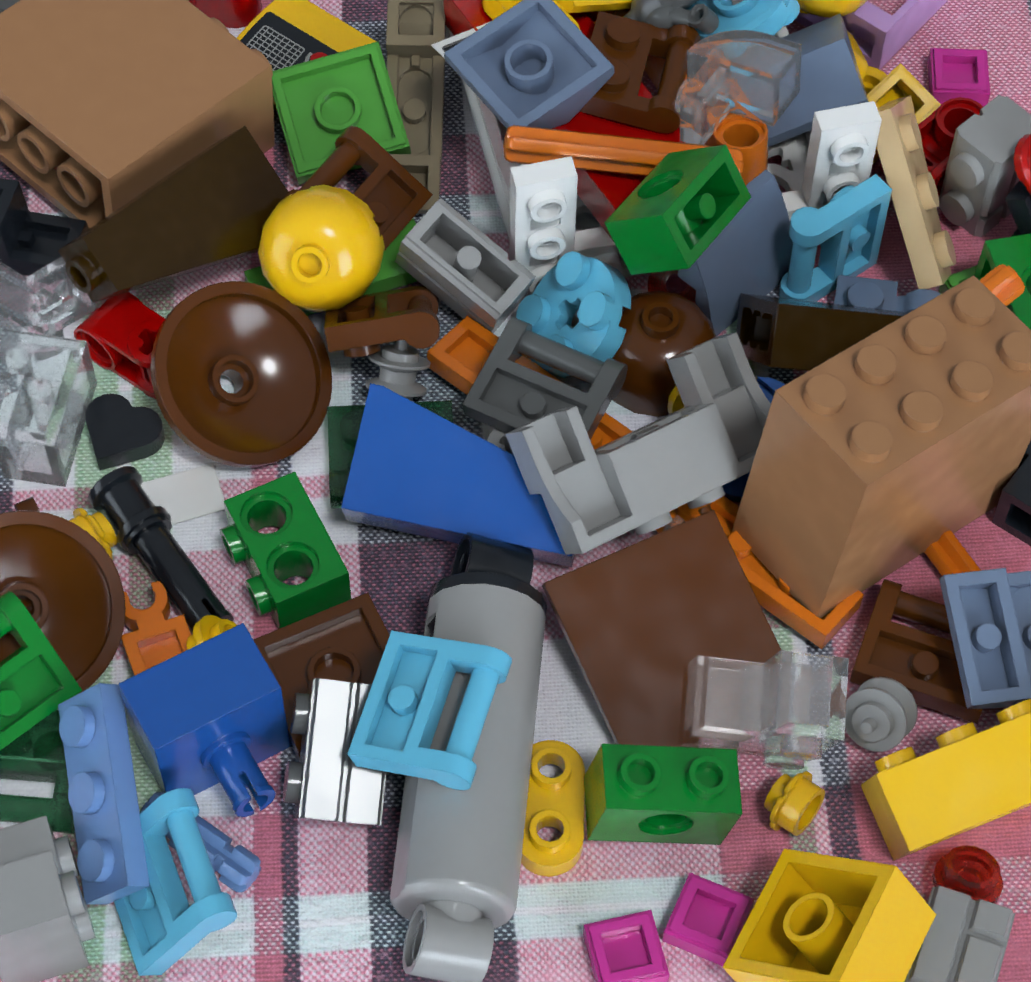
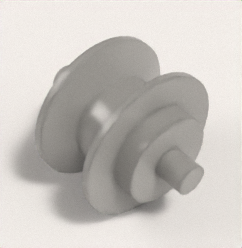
[365,340,431,401]
[842,677,918,752]

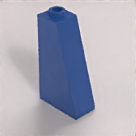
[341,383,575,567]

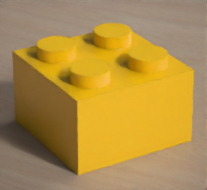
[722,849,936,982]

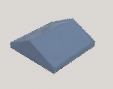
[444,0,615,129]
[732,14,869,147]

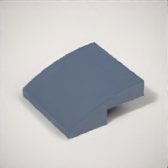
[678,170,793,336]
[939,568,1031,709]

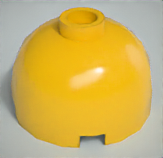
[258,185,385,312]

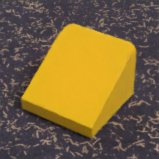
[867,63,941,125]

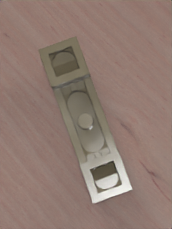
[386,0,446,214]

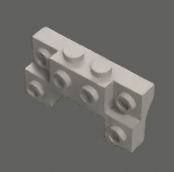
[505,332,771,555]

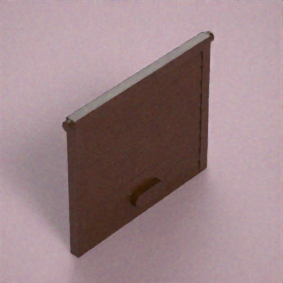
[542,505,813,749]

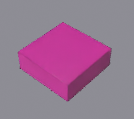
[927,48,990,107]
[662,873,754,966]
[583,910,670,982]

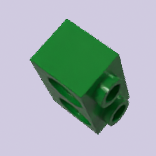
[220,472,351,629]

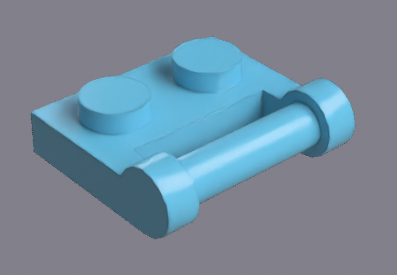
[779,174,892,302]
[347,630,512,790]
[114,788,237,976]

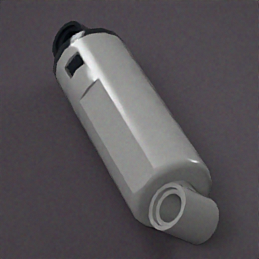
[390,532,547,982]

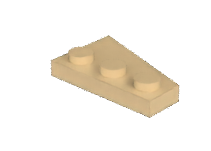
[876,95,956,289]

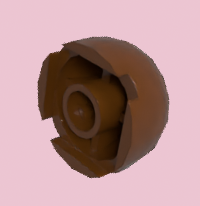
[612,290,716,417]

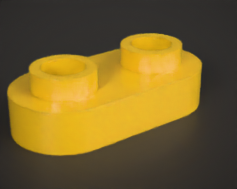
[521,740,585,877]

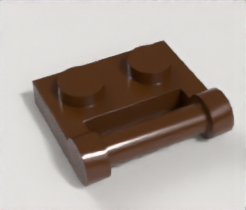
[580,11,700,133]
[283,126,433,251]
[324,286,440,357]
[849,579,983,724]

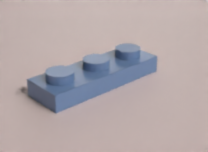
[58,683,150,905]

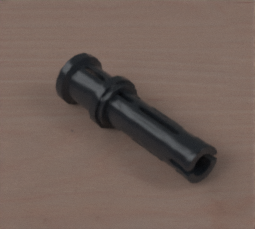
[88,466,234,631]

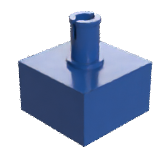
[118,623,291,817]

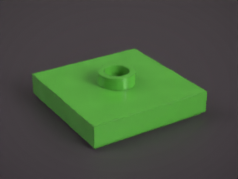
[272,41,411,185]

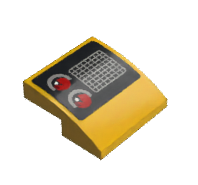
[237,0,377,110]

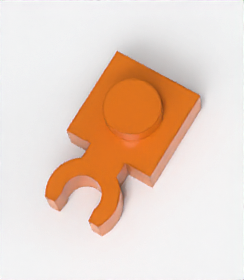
[121,581,191,676]

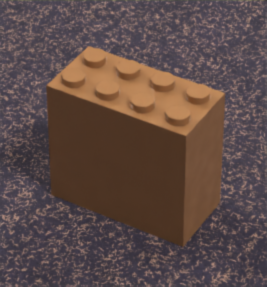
[0,0,275,229]
[732,275,1031,618]

